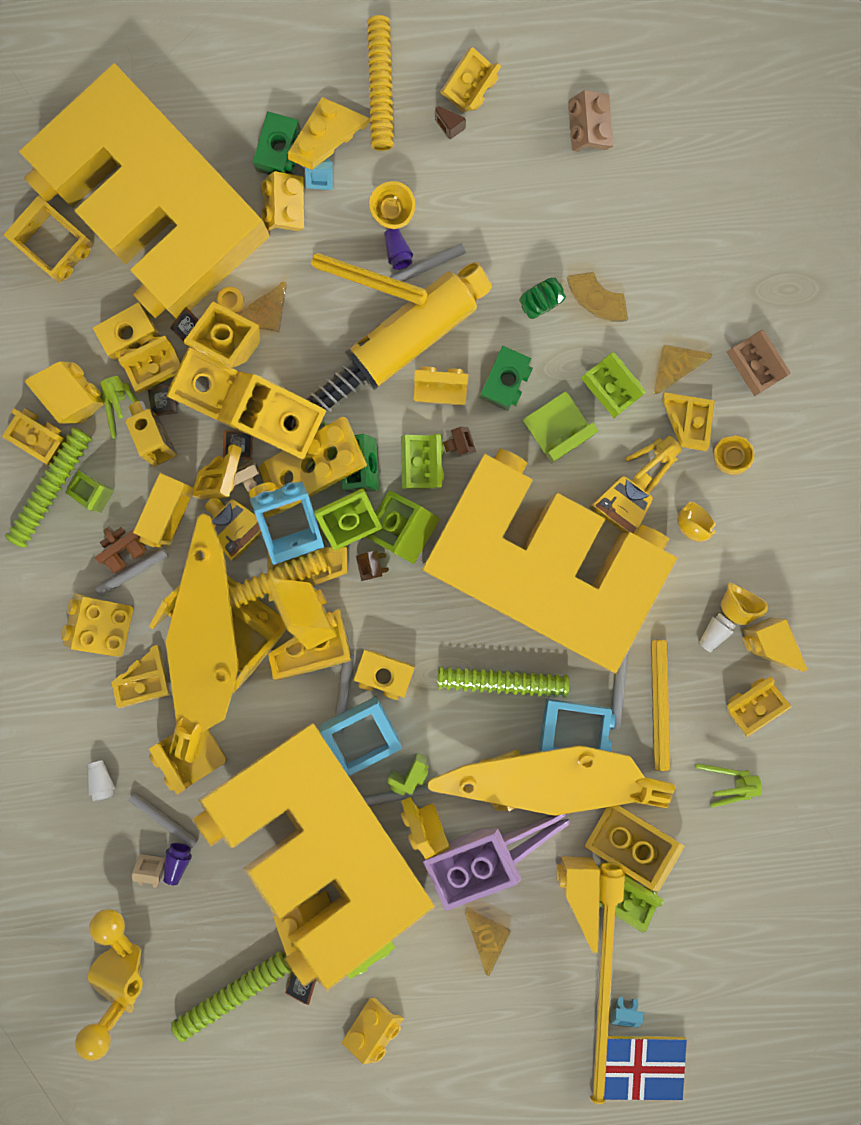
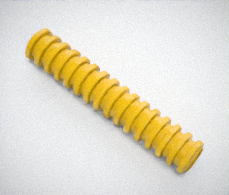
[367,15,394,151]
[228,550,327,611]

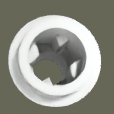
[698,612,736,653]
[87,760,115,802]

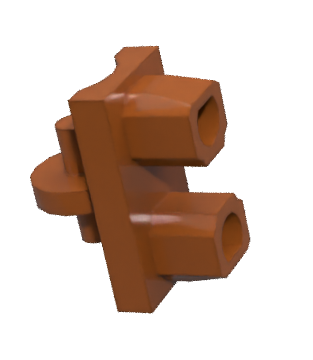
[94,527,147,573]

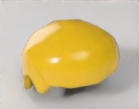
[713,435,755,475]
[677,501,716,543]

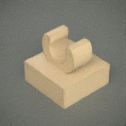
[234,459,259,492]
[132,854,165,888]

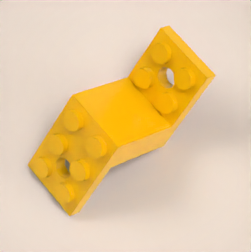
[166,347,326,460]

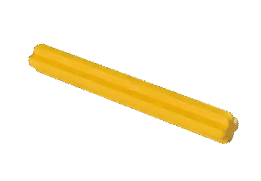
[311,253,428,305]
[651,639,670,771]

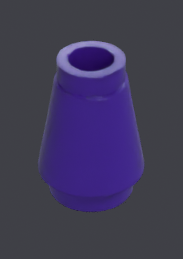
[384,228,413,270]
[163,843,192,886]

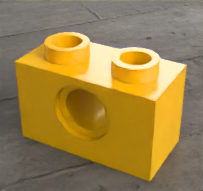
[93,302,160,361]
[354,649,415,700]

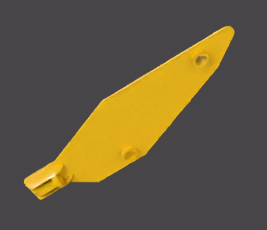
[166,514,239,763]
[428,745,676,816]

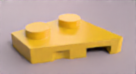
[662,392,715,451]
[191,444,242,500]
[111,645,171,709]

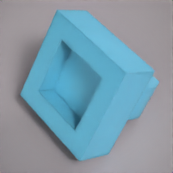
[305,159,334,190]
[611,997,643,1028]

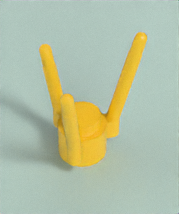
[625,436,682,494]

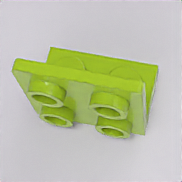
[523,392,599,464]

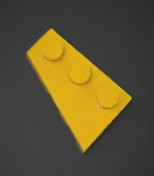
[288,97,370,170]
[267,547,348,602]
[268,609,352,681]

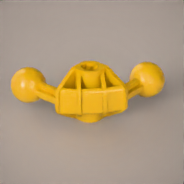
[75,909,143,1061]

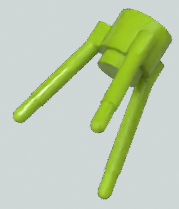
[100,376,138,439]
[695,764,762,808]

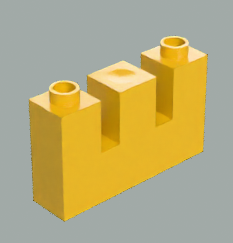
[19,63,270,319]
[422,448,678,673]
[193,724,435,990]

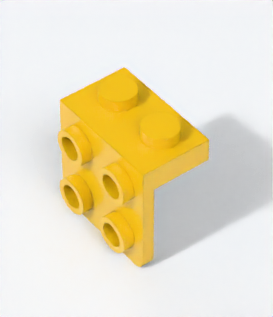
[61,593,133,657]
[149,729,227,795]

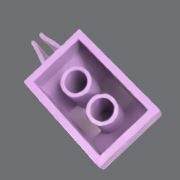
[423,814,570,911]

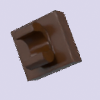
[443,427,477,455]
[356,550,389,581]

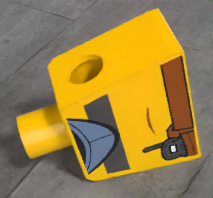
[590,470,653,534]
[204,498,271,561]

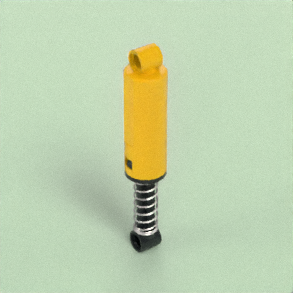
[283,262,493,431]

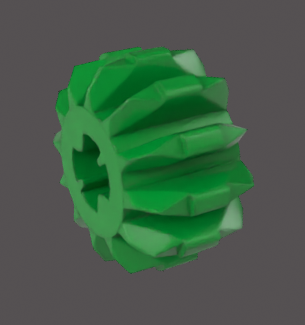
[519,277,566,319]

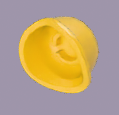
[369,181,416,229]
[721,582,768,625]

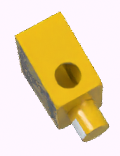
[125,401,178,467]

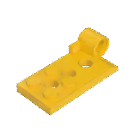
[248,416,367,518]

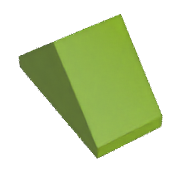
[65,470,114,513]

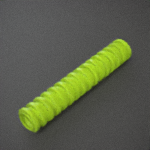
[5,427,93,548]
[437,666,569,698]
[171,951,292,1043]

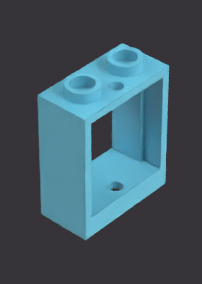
[250,481,324,565]
[320,696,402,776]
[539,698,615,752]

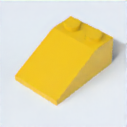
[266,578,337,650]
[584,805,685,892]
[556,856,600,953]

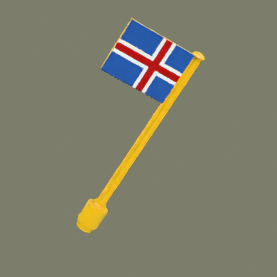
[590,863,687,1105]

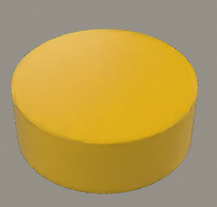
[217,287,244,314]

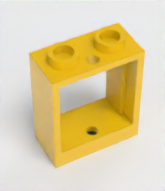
[3,195,94,284]
[133,473,194,548]

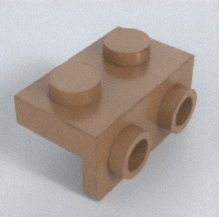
[568,90,613,152]
[727,329,790,396]

